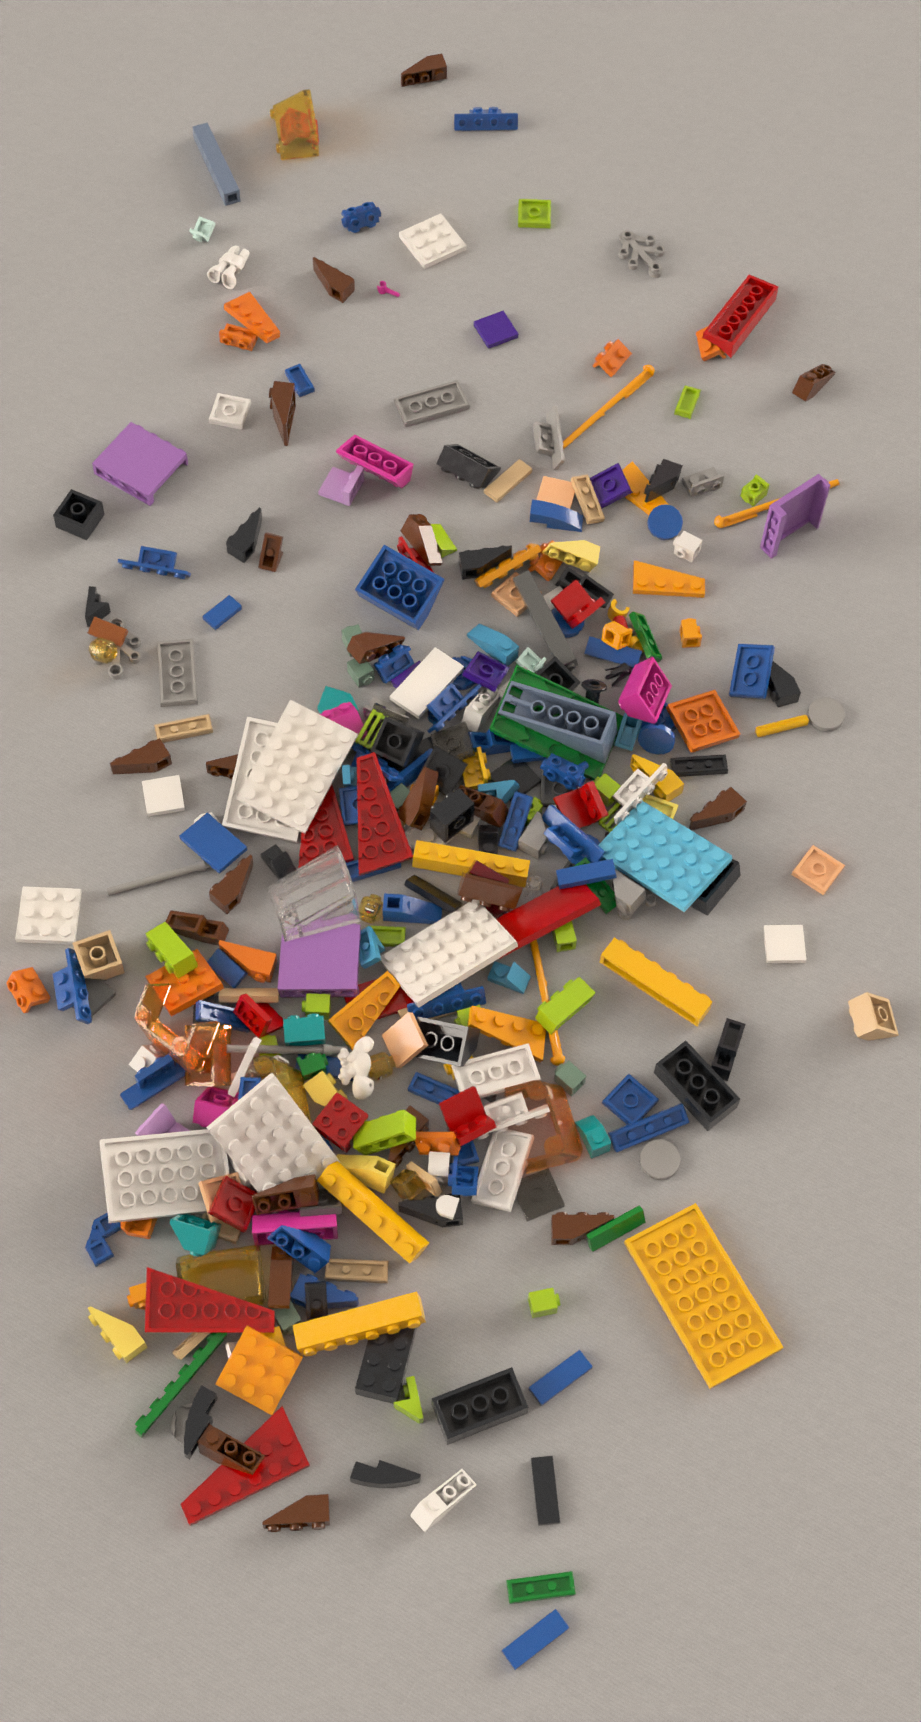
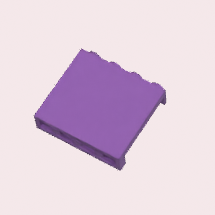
[92,422,188,506]
[760,474,831,559]
[278,923,362,998]

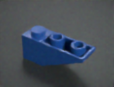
[383,893,442,924]
[267,1225,331,1273]
[290,1273,359,1309]

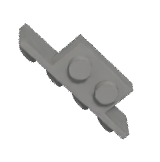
[533,406,565,470]

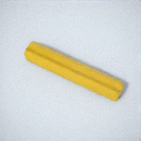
[755,715,809,737]

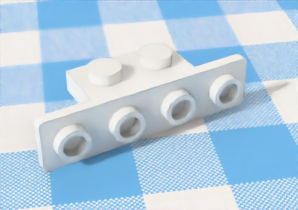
[613,763,668,825]
[477,1092,550,1140]

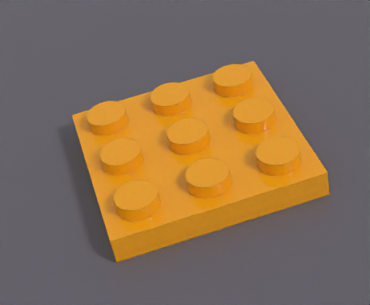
[215,1326,303,1415]

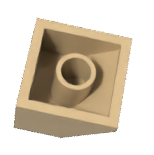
[72,930,125,980]
[848,992,899,1041]

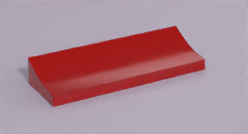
[702,274,779,358]
[496,884,601,959]

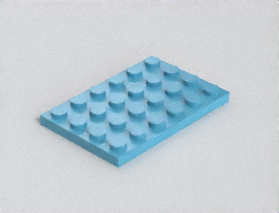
[598,801,732,912]

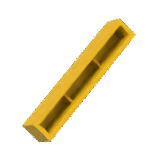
[412,840,530,888]
[600,937,713,1027]
[317,1161,430,1264]
[293,1291,426,1356]

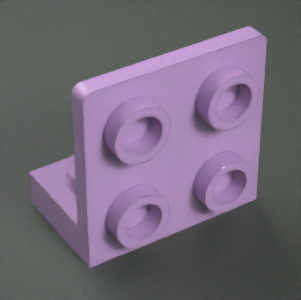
[318,465,364,506]
[135,1103,190,1136]

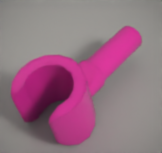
[377,281,400,297]

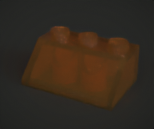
[185,1025,231,1086]

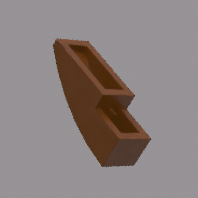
[166,910,229,946]

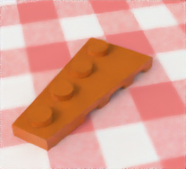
[224,292,280,343]

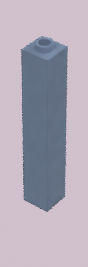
[192,122,241,206]

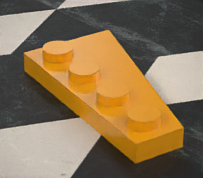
[623,461,669,515]
[474,543,542,588]
[633,560,705,598]
[327,971,400,1051]
[468,1006,546,1063]

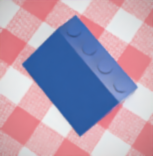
[355,545,445,631]

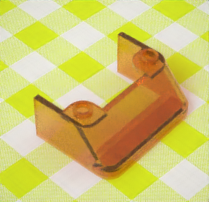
[135,983,220,1073]
[504,1080,583,1174]

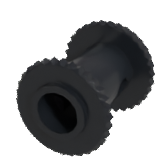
[581,679,607,704]

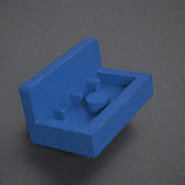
[373,644,415,683]
[448,1156,479,1196]

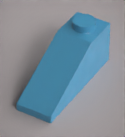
[467,623,519,666]

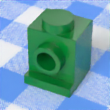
[296,1053,329,1081]

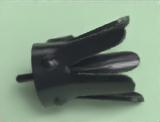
[605,662,631,687]

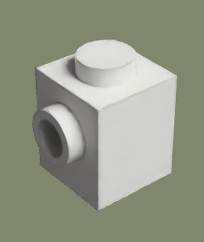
[673,531,702,563]
[428,1151,450,1185]

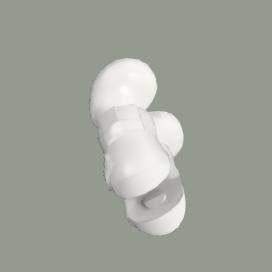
[207,245,250,289]

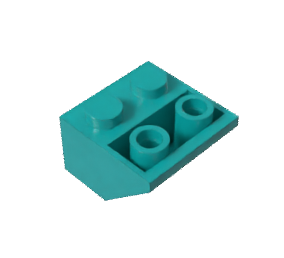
[283,1014,326,1046]

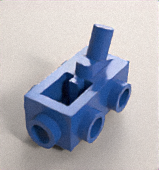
[341,202,381,233]
[540,753,589,790]

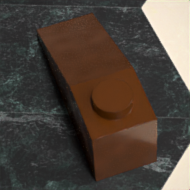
[400,514,443,566]
[268,1246,294,1309]

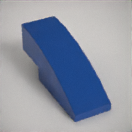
[530,499,583,532]
[463,729,516,755]

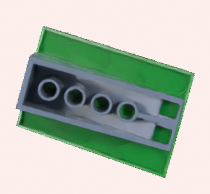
[489,664,623,781]

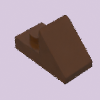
[258,532,284,572]

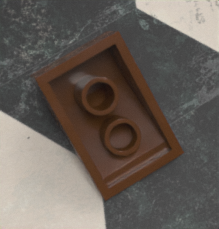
[269,381,296,446]

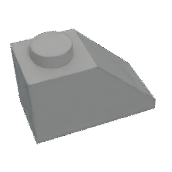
[518,811,549,859]
[613,870,646,915]

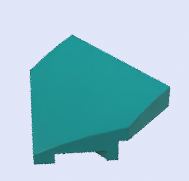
[317,686,359,714]

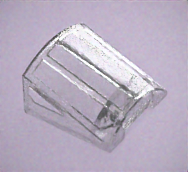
[267,845,360,942]

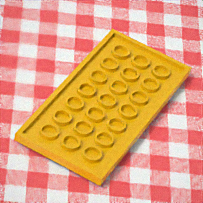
[624,1203,784,1389]

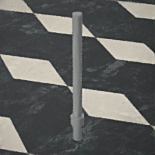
[107,860,211,896]
[226,1044,347,1056]

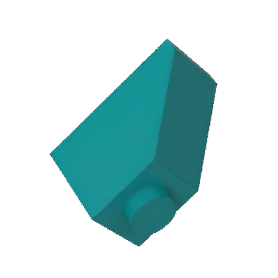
[575,1115,612,1159]

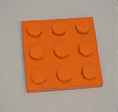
[666,690,740,753]
[145,949,224,1017]

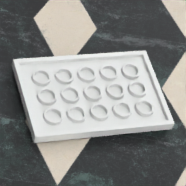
[237,700,358,834]
[222,717,299,843]
[380,899,518,1007]
[206,1073,340,1214]
[99,1129,229,1223]

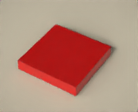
[208,1176,257,1233]

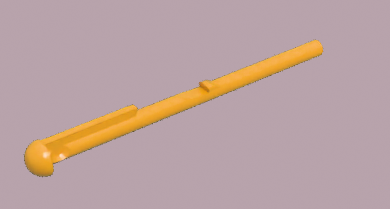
[563,364,655,449]
[714,479,839,528]
[530,939,565,1066]

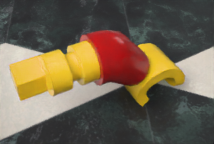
[607,599,644,653]

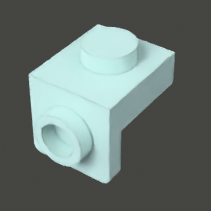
[189,216,216,242]
[515,647,547,673]

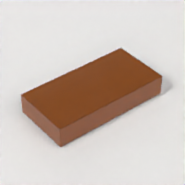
[87,617,128,647]

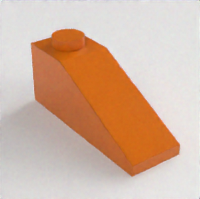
[219,940,277,983]

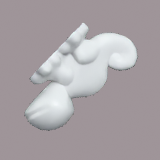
[338,1036,374,1100]

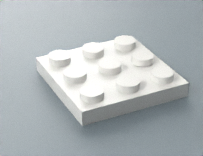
[399,213,467,269]
[15,886,82,945]

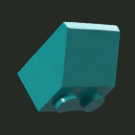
[170,1214,222,1257]

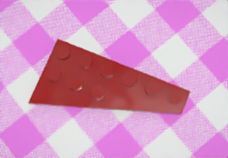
[357,752,413,876]
[298,785,354,875]
[145,1267,275,1333]
[180,1406,310,1526]

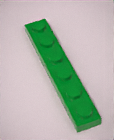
[135,1333,227,1438]

